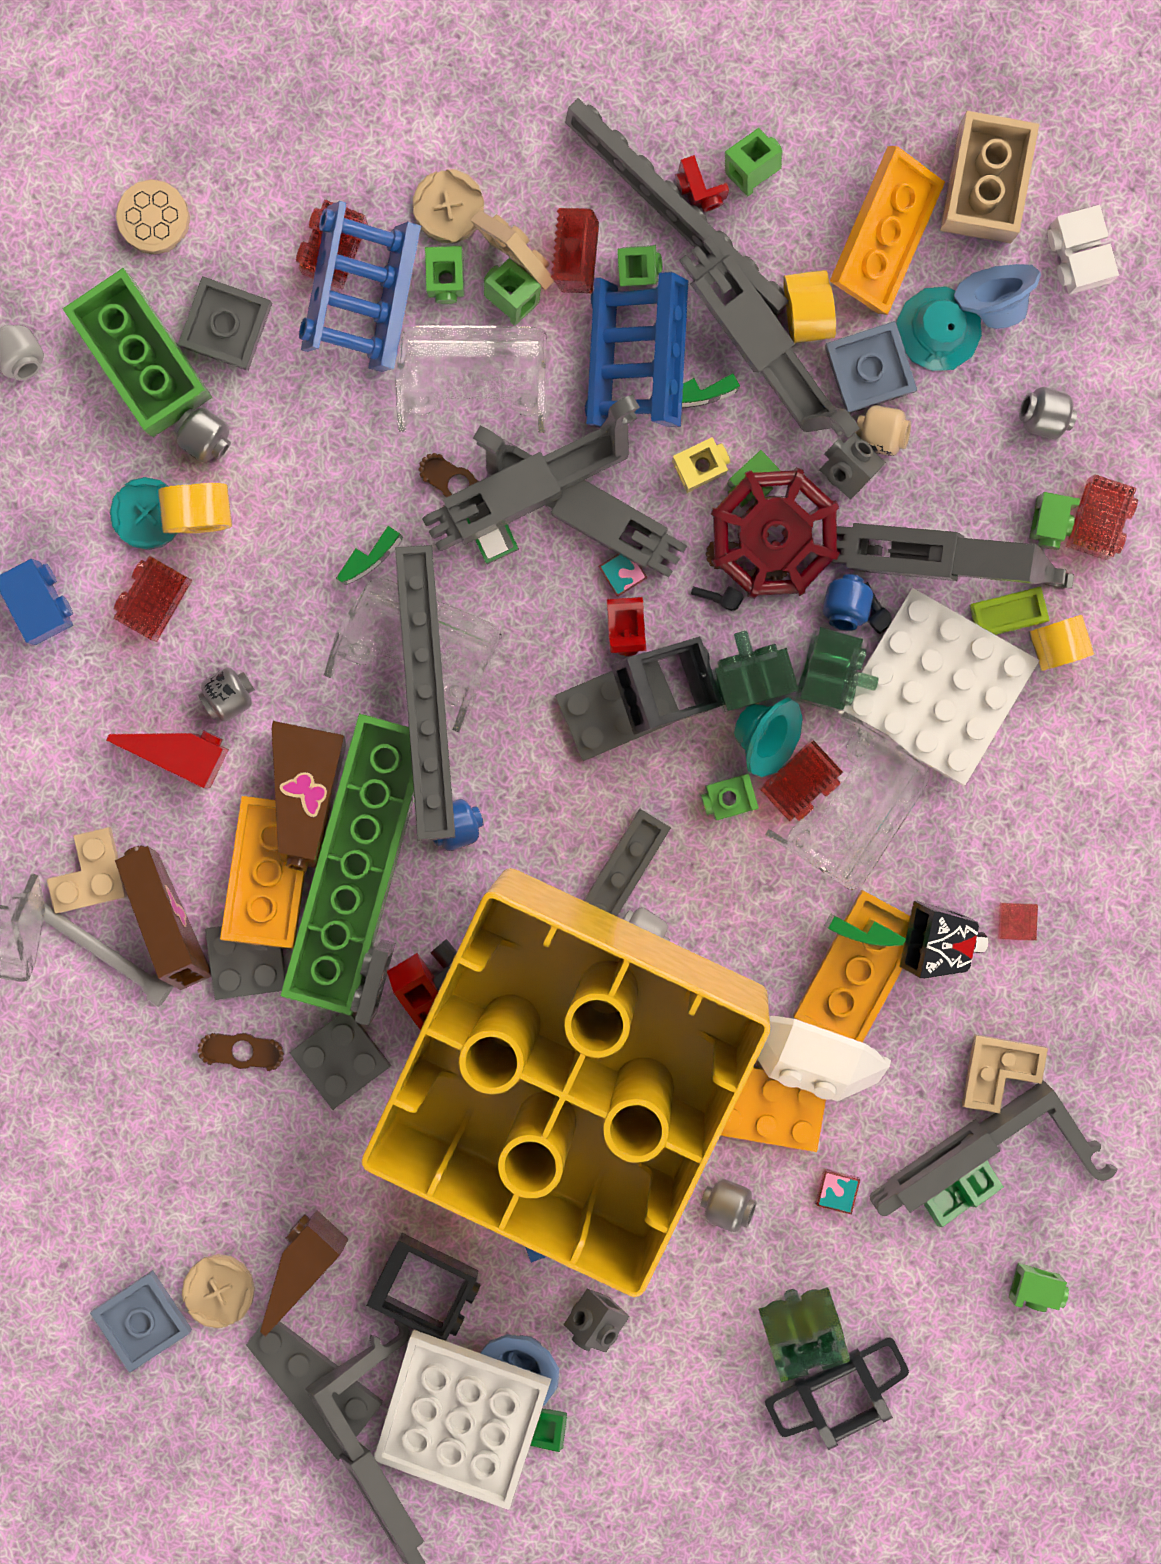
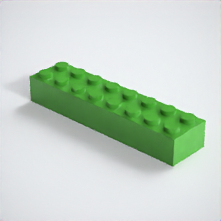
[280,713,414,1016]

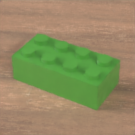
[62,268,213,438]

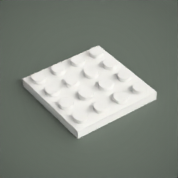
[838,588,1040,786]
[374,1330,552,1510]

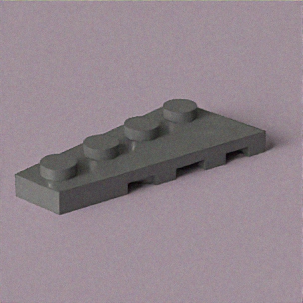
[246,1322,383,1461]

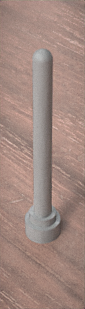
[23,896,174,1007]

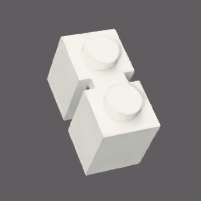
[1048,205,1119,295]

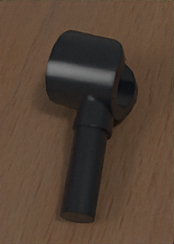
[865,582,892,634]
[691,586,744,611]

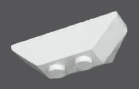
[757,1016,891,1102]

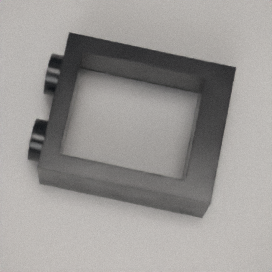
[611,636,723,735]
[366,1233,481,1341]

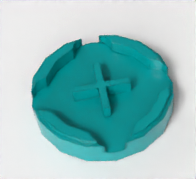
[110,477,178,550]

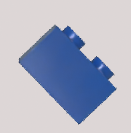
[0,558,74,645]

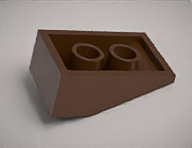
[260,1210,349,1337]

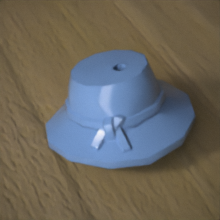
[954,264,1041,329]
[480,1334,559,1406]

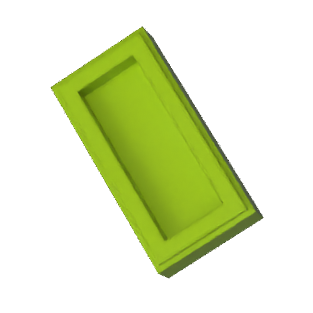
[969,586,1050,635]

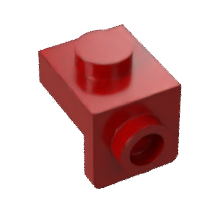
[675,155,729,212]
[607,597,647,656]

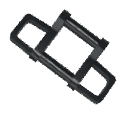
[765,1337,909,1450]

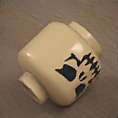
[855,405,911,456]

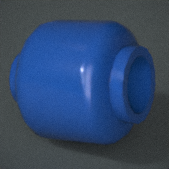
[823,574,873,631]
[433,799,484,851]

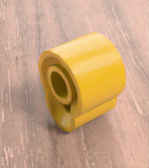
[783,270,836,343]
[158,483,232,533]
[1029,615,1095,671]

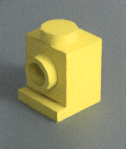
[672,437,731,493]

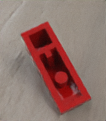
[106,730,229,788]
[387,953,438,1031]

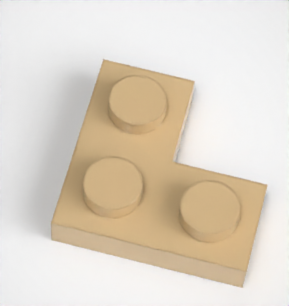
[470,210,555,291]
[47,827,128,914]
[962,1034,1048,1113]

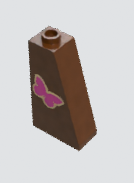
[271,721,346,871]
[115,845,212,990]

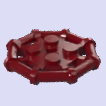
[710,467,840,599]

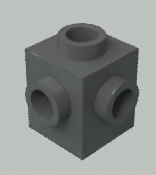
[819,433,886,500]
[563,1288,630,1353]

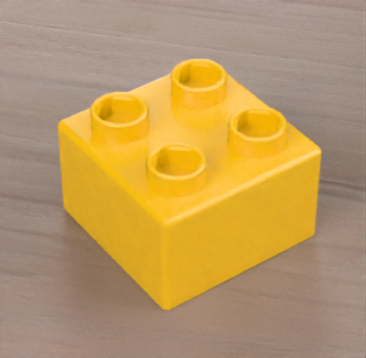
[362,868,770,1297]

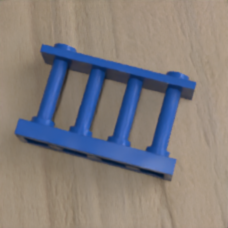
[299,201,421,372]
[585,272,689,428]

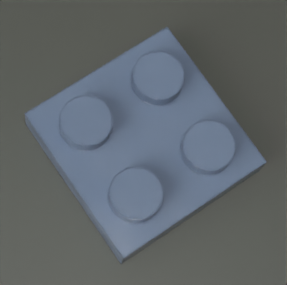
[825,321,917,414]
[90,1270,192,1373]

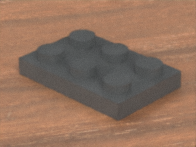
[555,661,679,761]
[350,939,396,1026]

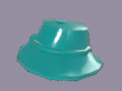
[896,286,982,371]
[734,697,803,777]

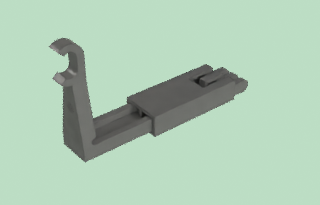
[679,236,860,438]
[422,394,640,551]
[473,425,687,578]
[831,523,1074,589]
[870,1080,1118,1216]
[305,1320,426,1564]

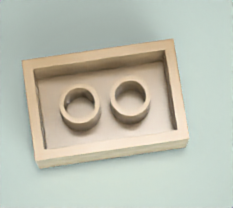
[940,111,1039,244]

